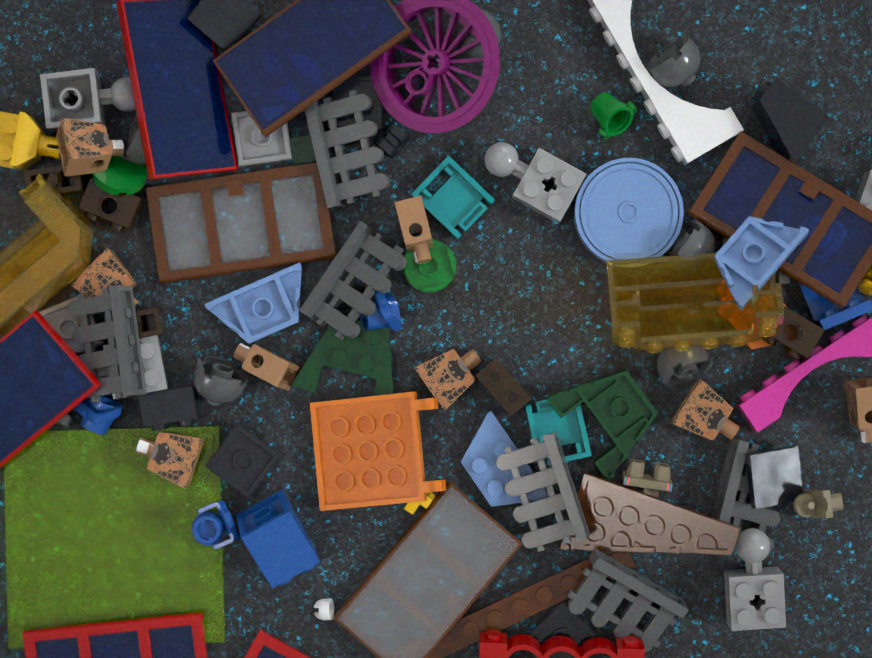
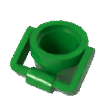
[590,93,637,141]

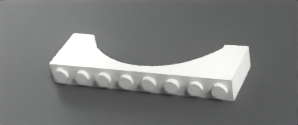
[587,0,744,166]

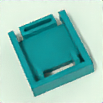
[411,156,495,239]
[525,399,592,467]

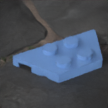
[714,216,809,311]
[204,262,302,344]
[461,411,549,507]

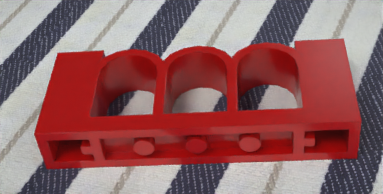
[478,630,645,658]

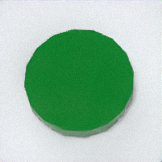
[92,156,146,196]
[403,239,456,293]

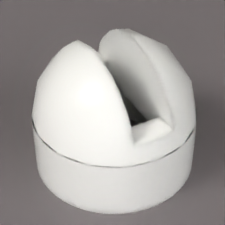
[314,598,334,620]

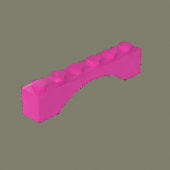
[736,314,872,432]

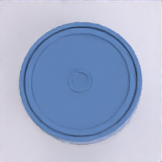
[574,158,684,267]

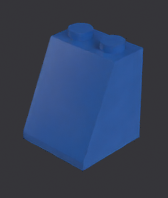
[235,489,320,588]

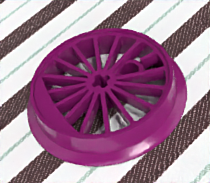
[370,0,500,133]

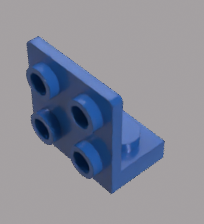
[798,262,872,330]

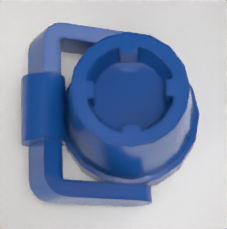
[359,291,402,331]
[74,395,122,435]
[191,500,239,550]

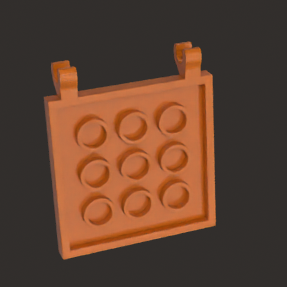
[310,392,446,511]

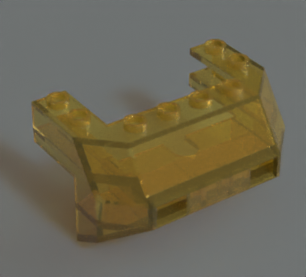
[0,174,93,337]
[606,252,784,353]

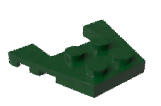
[292,320,394,396]
[545,369,658,481]

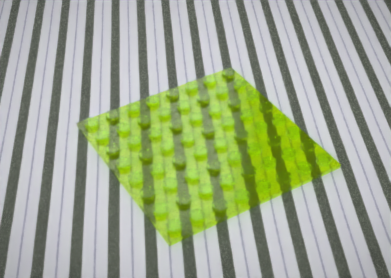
[3,426,225,649]

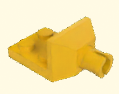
[0,111,61,171]

